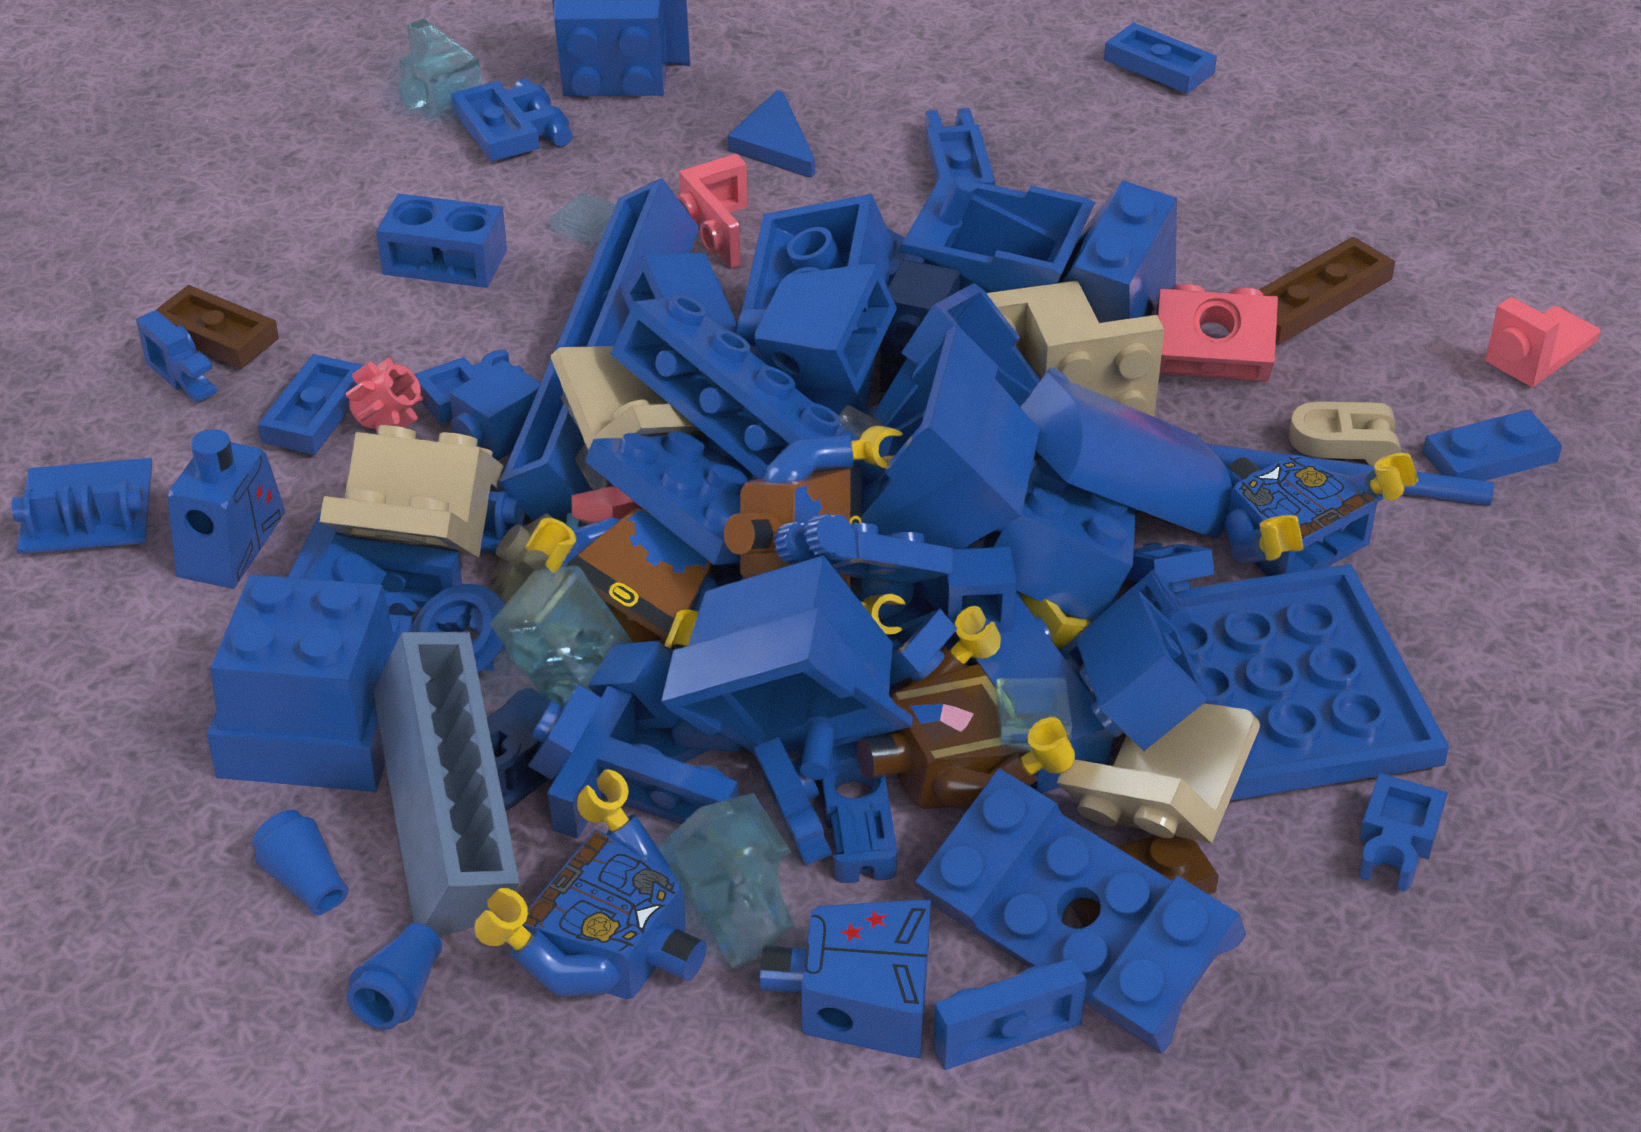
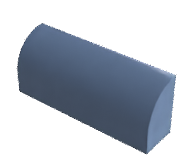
[373,632,520,936]

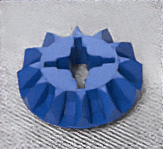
[411,584,514,673]

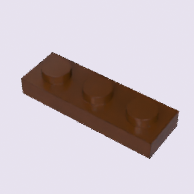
[1259,236,1396,345]

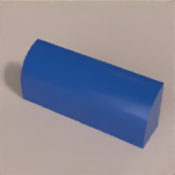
[1021,372,1232,539]

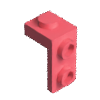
[676,153,748,269]
[1485,296,1601,388]

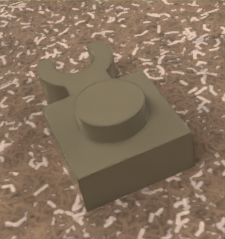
[489,513,554,616]

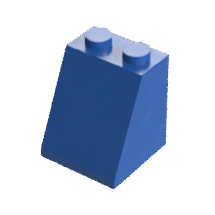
[1057,180,1177,323]

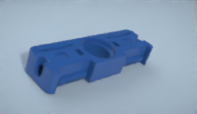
[820,735,897,883]

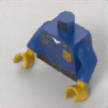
[1224,453,1418,576]
[474,769,707,999]

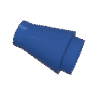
[252,810,349,916]
[347,923,443,1030]

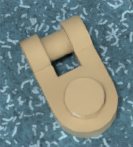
[1289,401,1401,466]

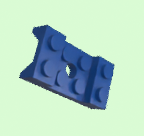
[915,768,1246,1054]

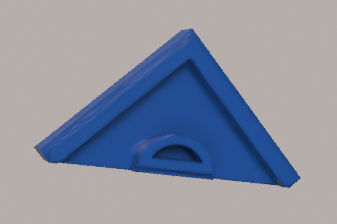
[728,90,815,178]

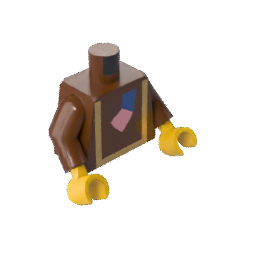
[857,606,1075,810]

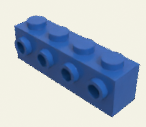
[610,295,846,479]

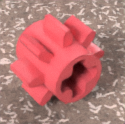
[346,358,423,432]

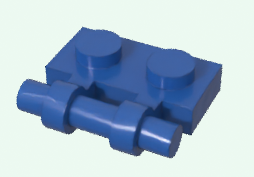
[451,78,573,162]

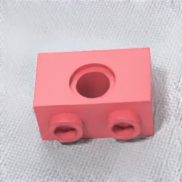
[1156,284,1278,381]

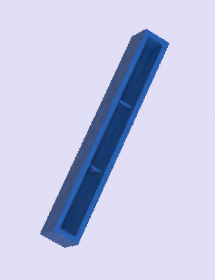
[500,178,700,524]

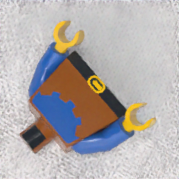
[724,426,905,634]
[525,508,719,651]

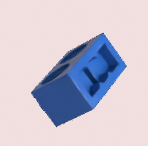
[376,193,507,288]

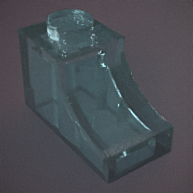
[399,18,481,123]
[658,793,795,969]

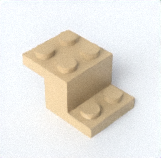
[987,281,1164,417]
[319,425,506,558]

